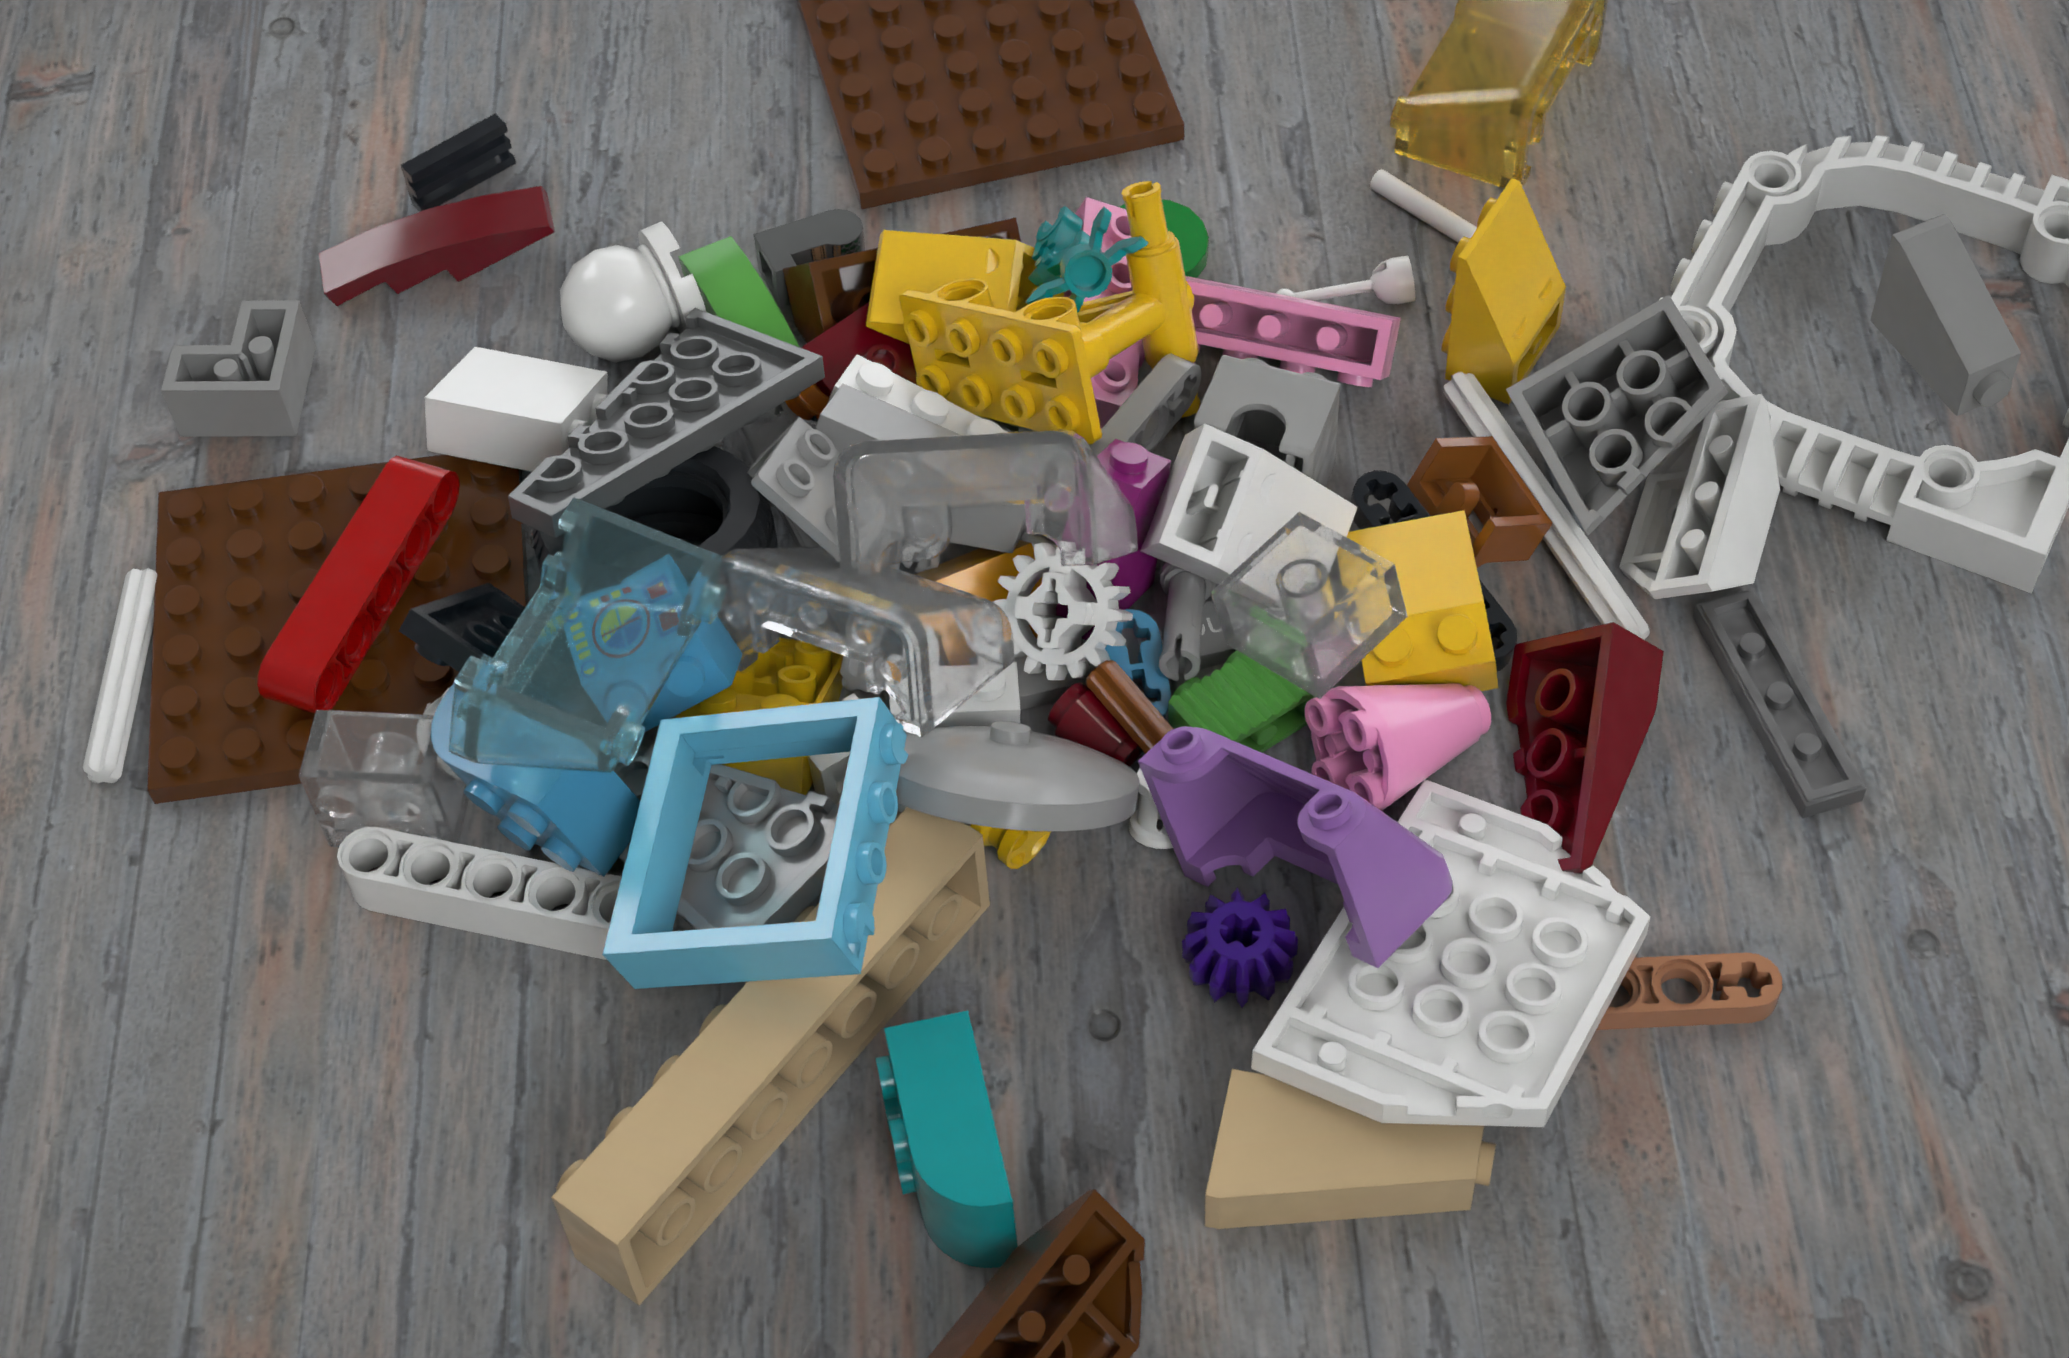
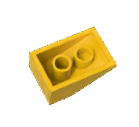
[1343,510,1499,691]

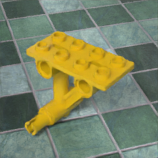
[899,181,1201,444]

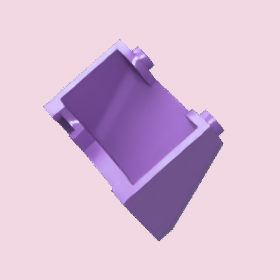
[1138,726,1453,968]

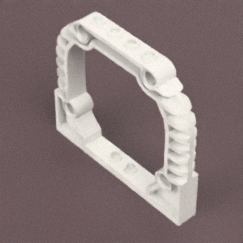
[1659,135,2069,593]

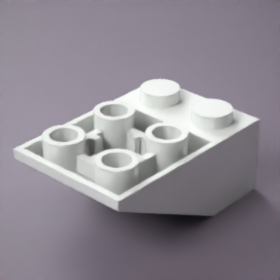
[1140,424,1358,624]

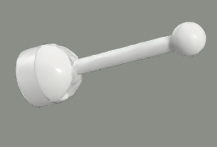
[1276,255,1415,304]

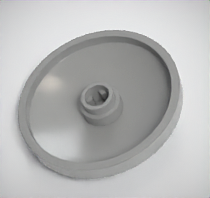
[896,721,1139,831]

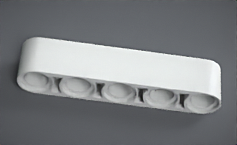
[337,827,621,960]

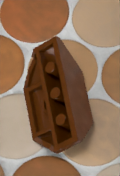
[928,1189,1145,1358]

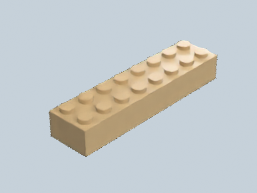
[552,807,990,1306]

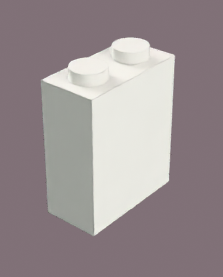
[425,347,608,472]

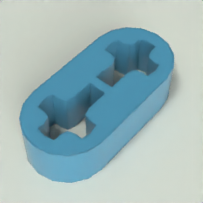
[1105,609,1171,718]

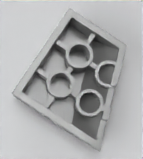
[1506,295,1728,536]

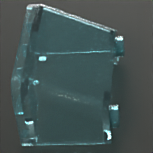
[449,497,726,773]

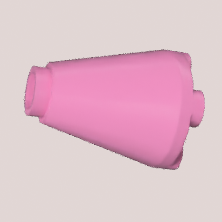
[1305,684,1491,811]

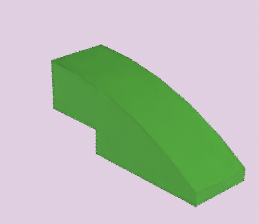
[678,236,799,347]

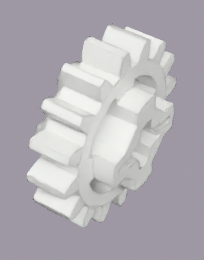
[992,540,1133,680]

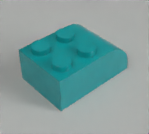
[875,1010,1018,1268]

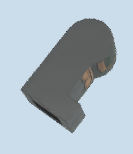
[754,209,865,308]

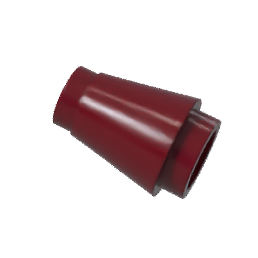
[1048,682,1142,767]

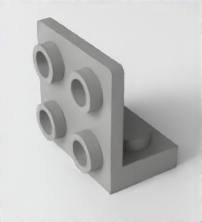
[747,417,893,567]

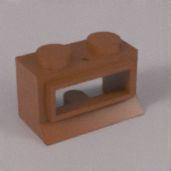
[1407,436,1553,568]

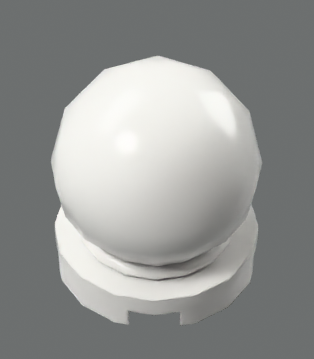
[560,221,706,363]

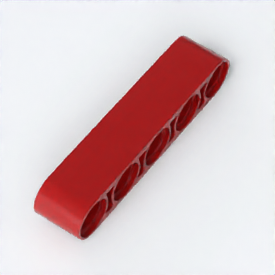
[257,456,460,715]

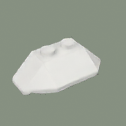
[1619,394,1780,599]

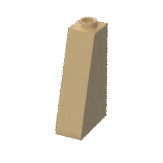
[1205,1069,1496,1229]

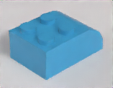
[431,682,640,877]

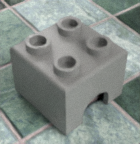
[1194,355,1340,487]

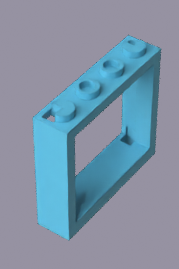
[602,697,908,989]

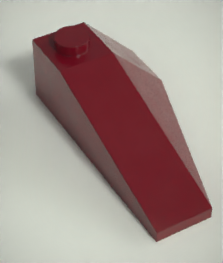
[1506,622,1664,874]

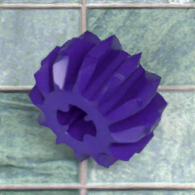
[1182,887,1298,1008]

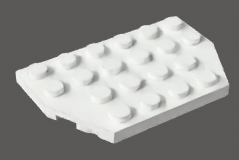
[1251,779,1650,1127]

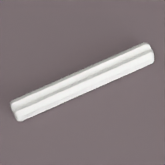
[83,568,157,783]

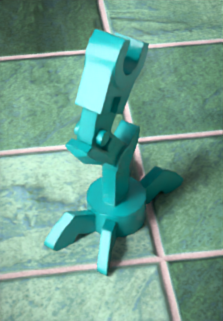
[1026,206,1149,313]

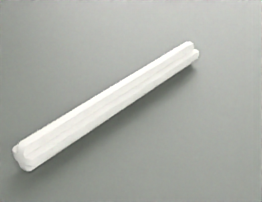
[1443,372,1650,639]

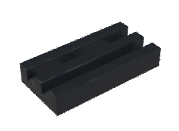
[401,113,516,212]

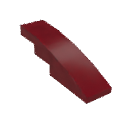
[318,186,555,306]

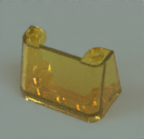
[1390,0,1608,188]

